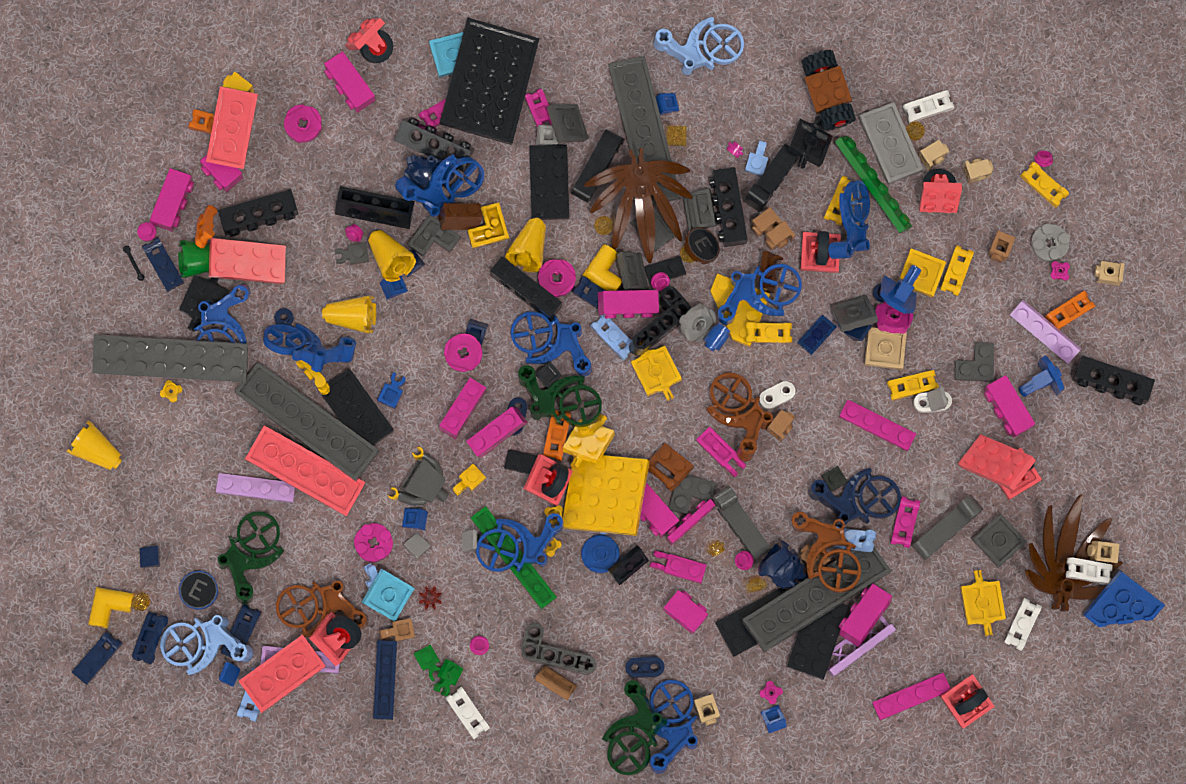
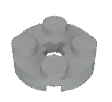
[1031,224,1070,262]
[679,303,716,342]

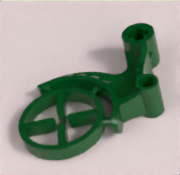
[518,365,602,427]
[218,512,284,604]
[602,680,667,776]

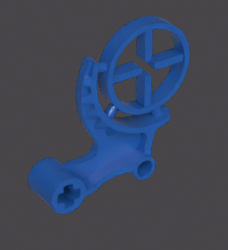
[395,154,484,217]
[828,180,870,259]
[718,264,802,325]
[194,284,251,343]
[511,312,592,377]
[263,323,356,372]
[476,513,564,572]
[650,680,698,774]

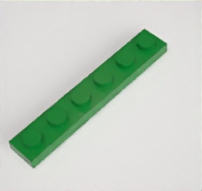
[835,136,913,233]
[470,506,557,610]

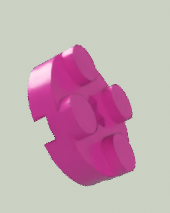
[284,105,322,143]
[538,259,576,298]
[875,301,913,334]
[444,333,483,372]
[354,523,393,563]

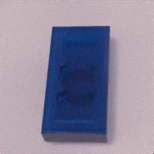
[797,314,837,356]

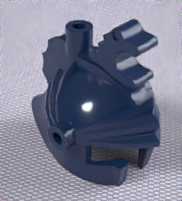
[403,155,455,189]
[758,540,809,589]

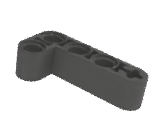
[711,485,771,561]
[912,494,983,560]
[521,623,596,675]

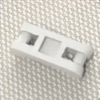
[903,90,955,124]
[1066,558,1113,585]
[1004,598,1042,651]
[445,687,490,739]

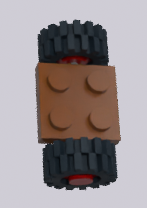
[801,50,856,131]

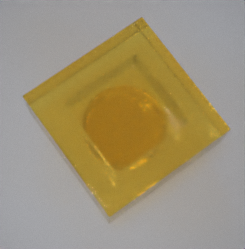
[667,126,687,146]
[745,578,767,594]

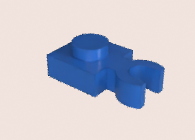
[377,372,406,409]

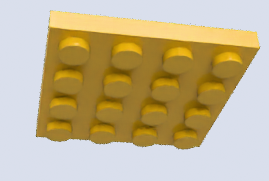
[563,455,650,536]

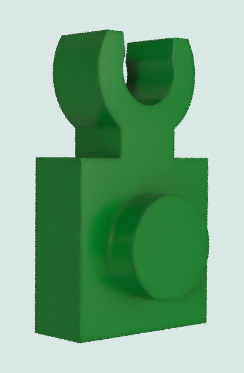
[414,644,441,682]
[433,659,464,697]

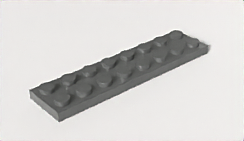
[608,56,681,205]
[92,334,248,382]
[235,362,380,482]
[742,547,891,653]

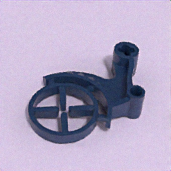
[808,468,901,527]

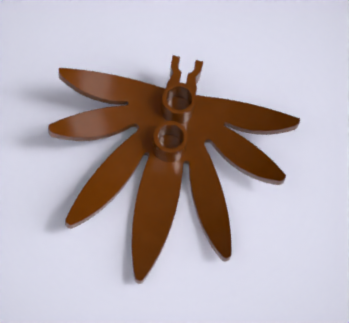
[584,148,693,263]
[1025,494,1123,612]

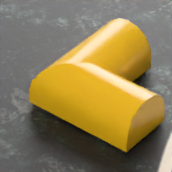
[468,202,509,249]
[582,244,623,291]
[88,587,135,629]

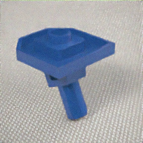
[880,265,921,314]
[1019,355,1065,397]

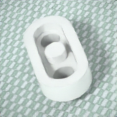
[759,381,795,410]
[913,392,952,413]

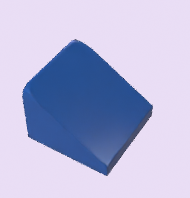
[656,93,679,115]
[380,276,408,300]
[402,508,428,530]
[219,662,241,687]
[760,705,787,734]

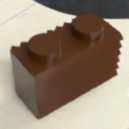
[439,202,482,230]

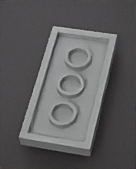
[859,102,923,184]

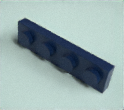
[373,640,397,720]

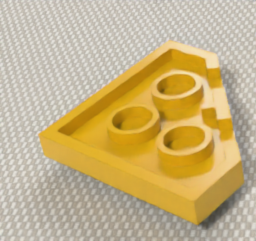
[710,274,770,347]

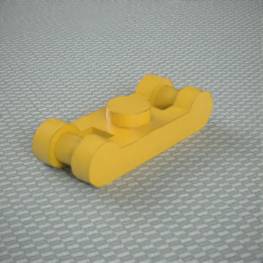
[1020,162,1069,208]
[823,175,853,226]
[940,245,974,296]
[745,322,792,343]
[295,360,330,395]
[887,370,939,401]

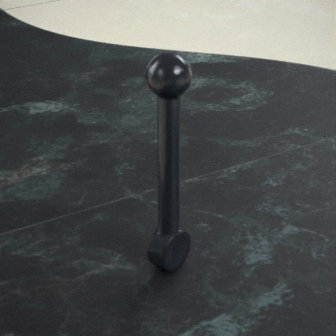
[123,246,145,281]

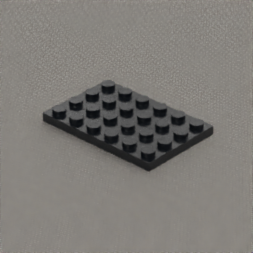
[439,17,540,145]

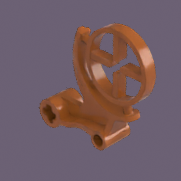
[706,373,773,462]
[792,512,861,593]
[276,581,369,638]

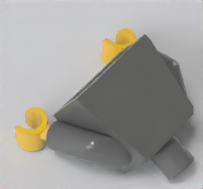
[387,447,449,505]

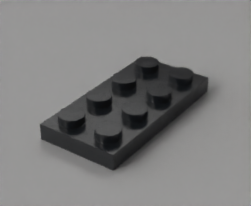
[529,145,569,220]
[318,369,394,446]
[715,588,786,657]
[787,604,849,680]

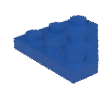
[1083,570,1165,627]

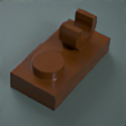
[758,251,783,293]

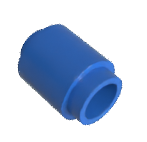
[704,323,731,352]

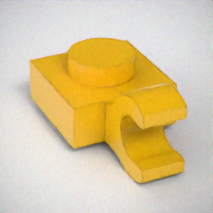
[453,464,486,496]

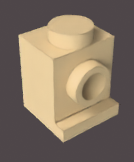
[918,140,949,171]
[962,158,993,184]
[1094,261,1125,286]
[1087,541,1120,563]
[693,694,720,726]

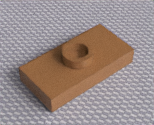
[534,665,577,701]

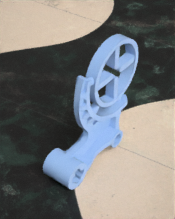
[653,17,744,75]
[160,615,253,675]

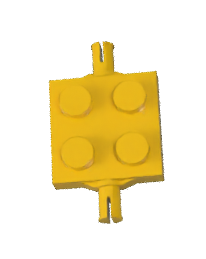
[631,341,682,401]
[563,414,615,470]
[960,570,1006,636]

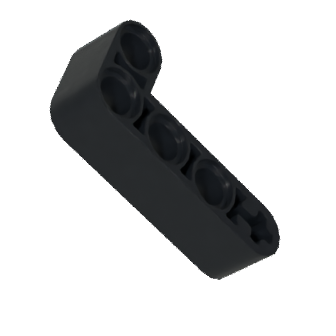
[571,129,625,203]
[744,144,799,212]
[629,286,691,356]

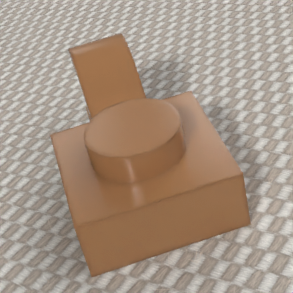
[379,618,415,642]

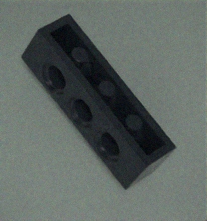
[394,117,475,172]
[709,167,748,247]
[335,186,415,229]
[218,189,299,237]
[490,257,562,321]
[1073,356,1155,406]

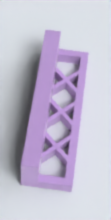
[827,616,896,678]

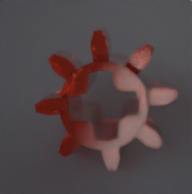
[419,587,442,611]

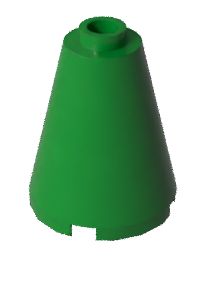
[178,240,210,278]

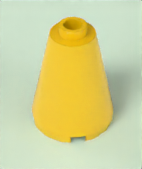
[505,218,546,273]
[368,230,416,282]
[322,295,377,334]
[66,420,122,470]

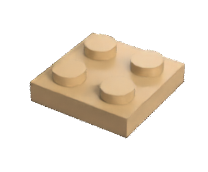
[864,327,907,370]

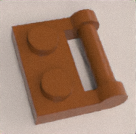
[648,443,694,491]

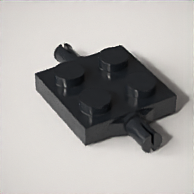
[787,116,833,169]
[179,275,230,332]

